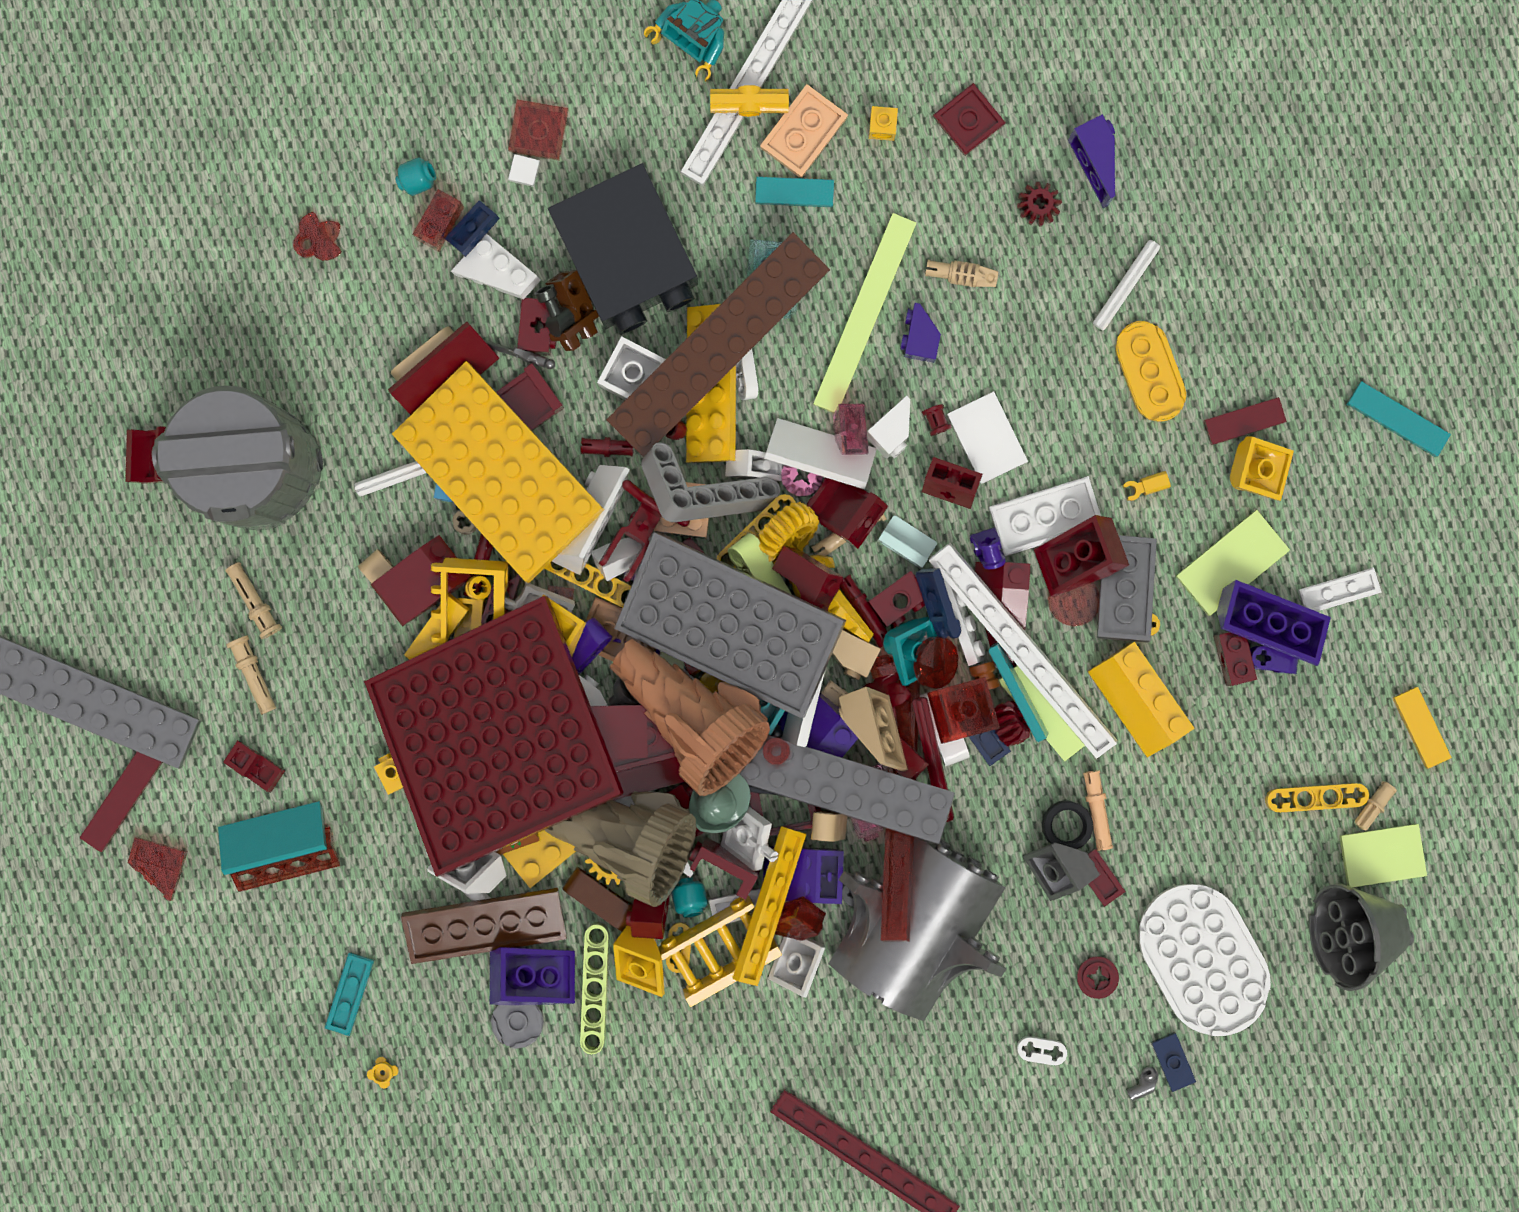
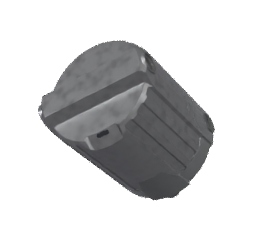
[152,386,323,530]

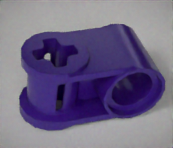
[969,527,1006,569]
[1250,646,1298,674]

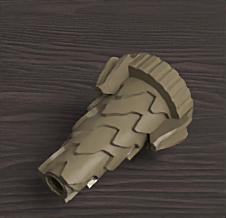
[545,791,696,907]

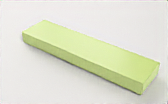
[999,665,1085,762]

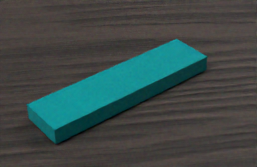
[1346,381,1451,457]
[989,642,1049,742]

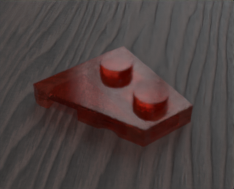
[127,837,188,901]

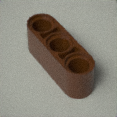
[562,867,633,932]

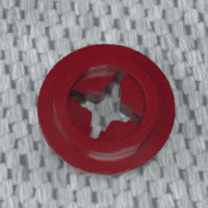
[1077,956,1119,999]

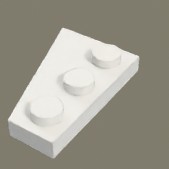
[451,234,541,300]

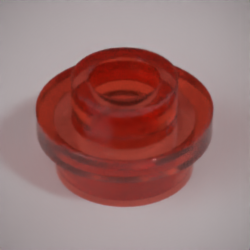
[763,738,790,765]

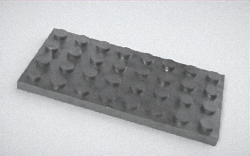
[614,532,846,719]

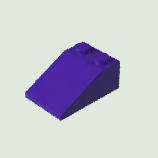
[1068,114,1115,208]
[777,693,858,758]
[489,948,575,1005]

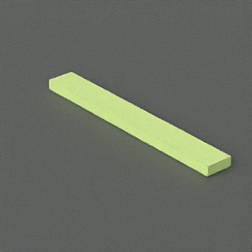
[813,213,917,414]

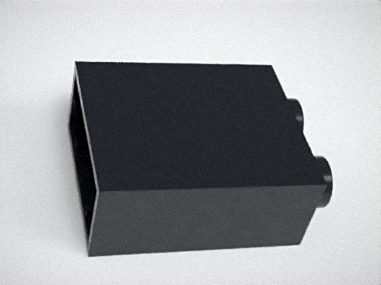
[547,163,698,335]

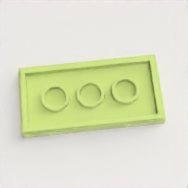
[1176,510,1290,616]

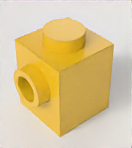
[374,753,403,795]

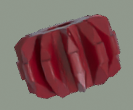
[1017,181,1062,227]
[990,701,1031,746]

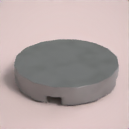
[491,1005,544,1049]

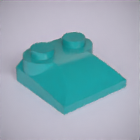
[883,617,943,686]

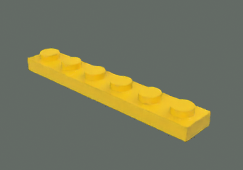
[732,826,806,986]

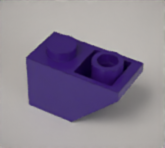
[900,303,941,363]

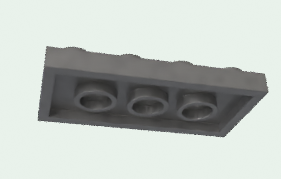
[1097,535,1157,643]

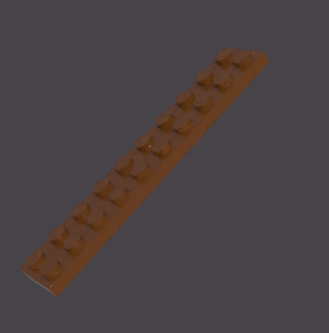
[606,232,830,457]

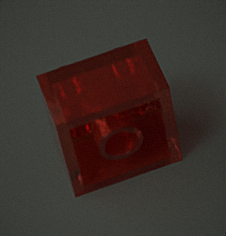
[927,677,1000,744]

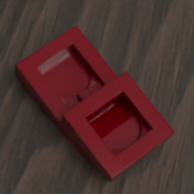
[223,740,285,793]

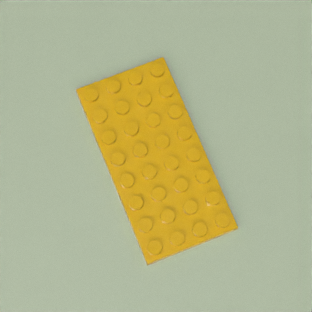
[392,361,605,583]

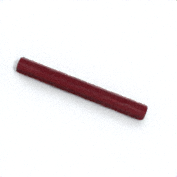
[912,697,954,822]

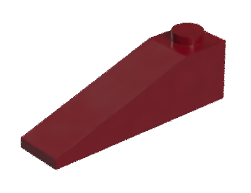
[975,562,1031,667]

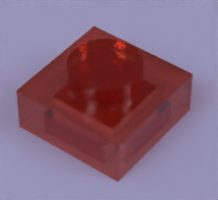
[870,654,897,679]

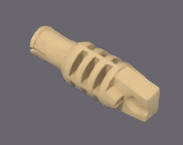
[925,260,998,288]

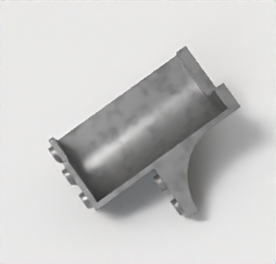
[828,835,1007,1021]

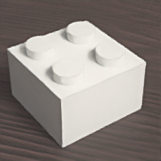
[597,336,666,400]

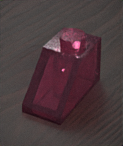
[833,404,869,455]

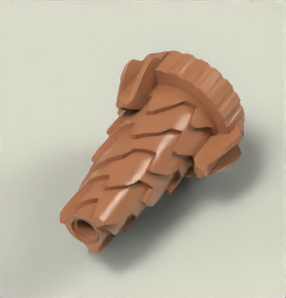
[610,639,770,796]

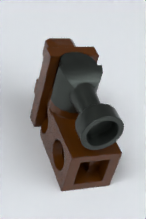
[535,270,599,351]

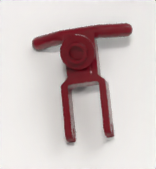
[599,480,690,582]

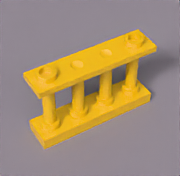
[658,895,782,1007]

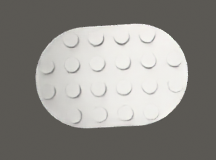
[1138,884,1271,1036]

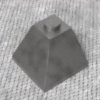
[1023,843,1100,901]

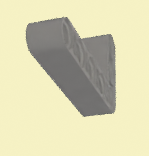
[641,442,780,522]

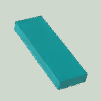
[755,177,834,207]
[325,952,375,1036]

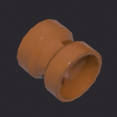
[968,661,1000,693]

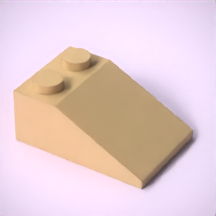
[832,630,881,680]
[839,687,908,771]

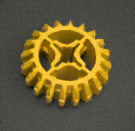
[757,502,819,564]

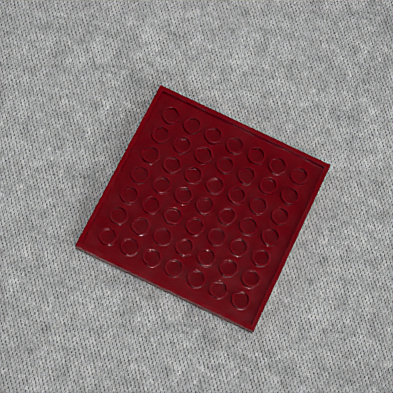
[364,596,624,877]

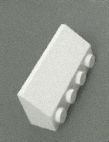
[552,465,630,575]

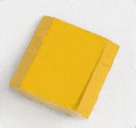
[828,590,873,643]

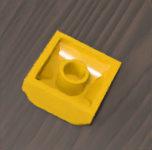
[1230,436,1294,501]

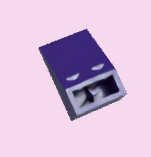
[763,846,844,904]

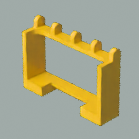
[431,558,508,644]

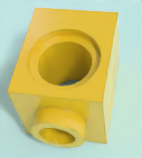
[868,106,898,141]

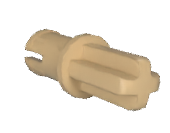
[1355,781,1397,831]

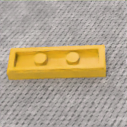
[404,593,470,660]
[1392,687,1452,769]

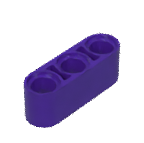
[572,618,612,675]

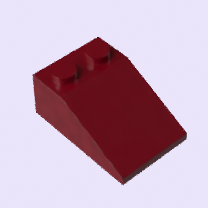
[1034,515,1129,597]
[371,535,471,627]

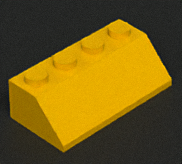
[1087,642,1195,757]

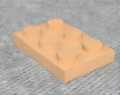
[760,84,848,179]

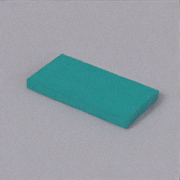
[218,801,327,875]

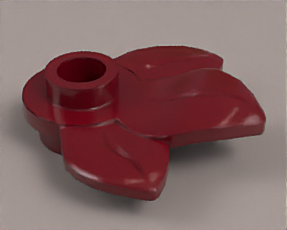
[863,669,912,719]

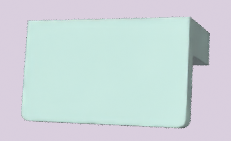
[877,516,937,569]

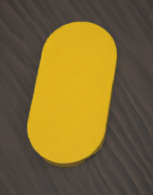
[1115,321,1186,422]

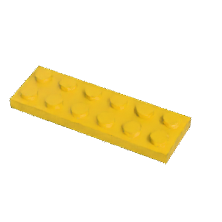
[686,304,736,463]

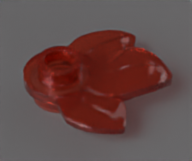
[293,212,342,261]

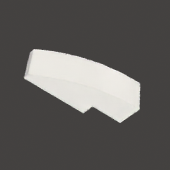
[591,533,667,581]

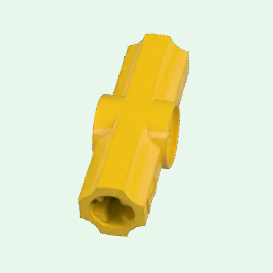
[710,85,789,117]

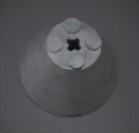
[1309,884,1414,991]

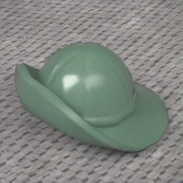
[689,774,751,833]

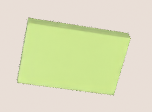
[1339,824,1427,887]

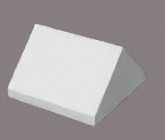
[768,930,825,998]

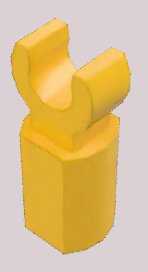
[1122,471,1171,501]

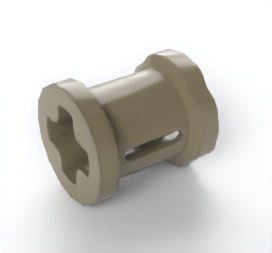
[452,511,477,535]

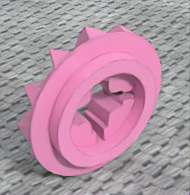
[781,465,823,496]

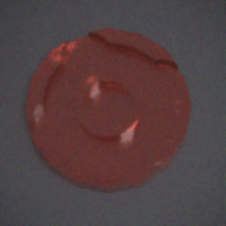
[1048,582,1099,627]
[914,636,959,689]

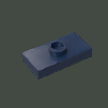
[1151,1032,1196,1092]

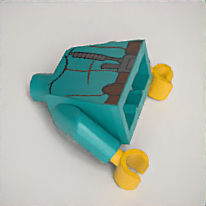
[644,0,724,82]

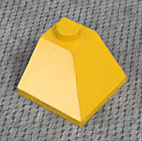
[613,926,665,997]

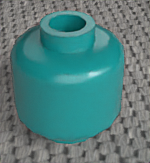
[395,157,436,196]
[671,877,708,918]

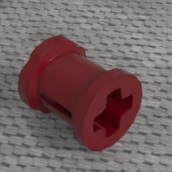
[922,404,952,436]

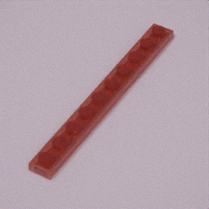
[881,680,920,942]

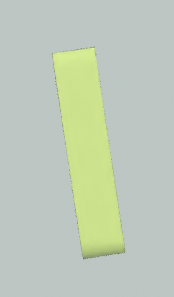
[728,533,791,594]
[580,922,610,1055]

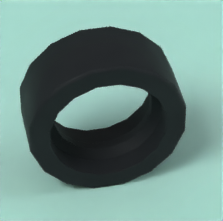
[1042,800,1093,849]

